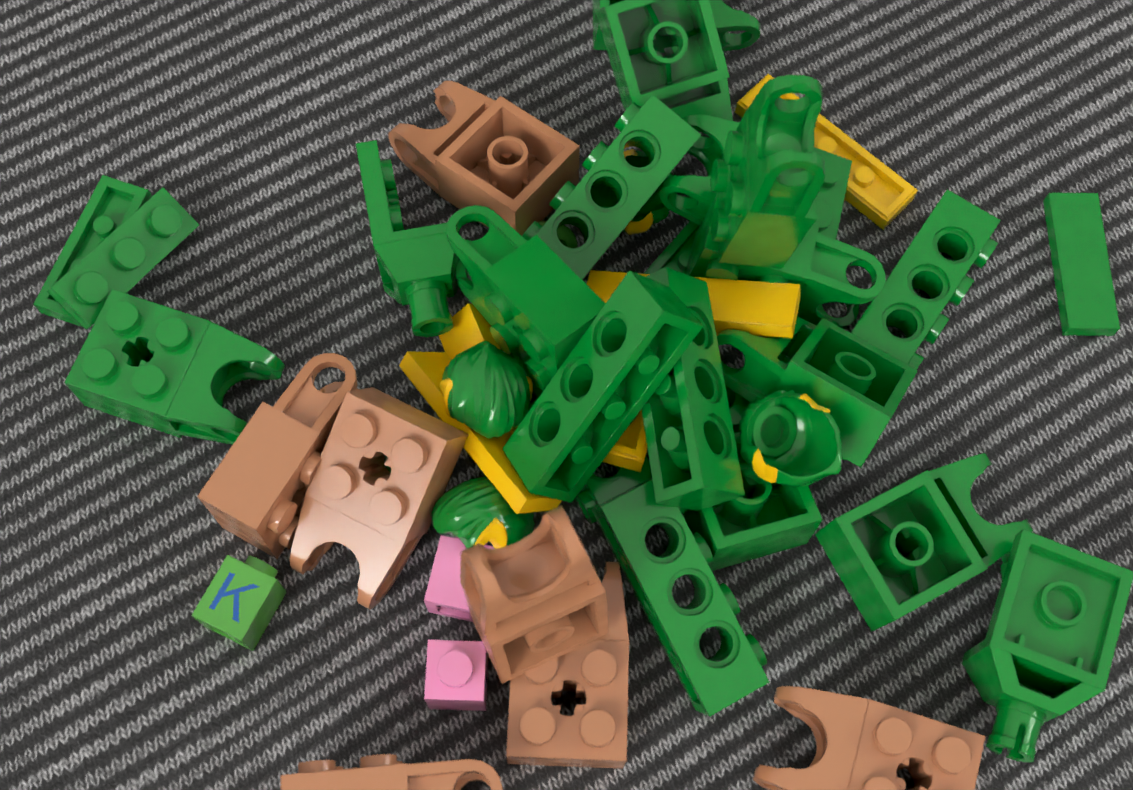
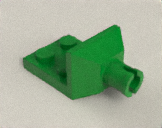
[356,140,460,337]
[962,529,1133,763]

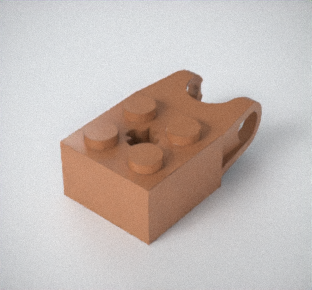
[388,81,580,236]
[197,353,359,559]
[290,387,469,609]
[460,506,609,684]
[506,562,629,769]
[753,686,985,790]
[281,754,503,790]

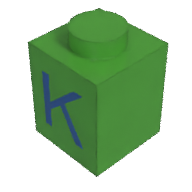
[191,555,287,651]

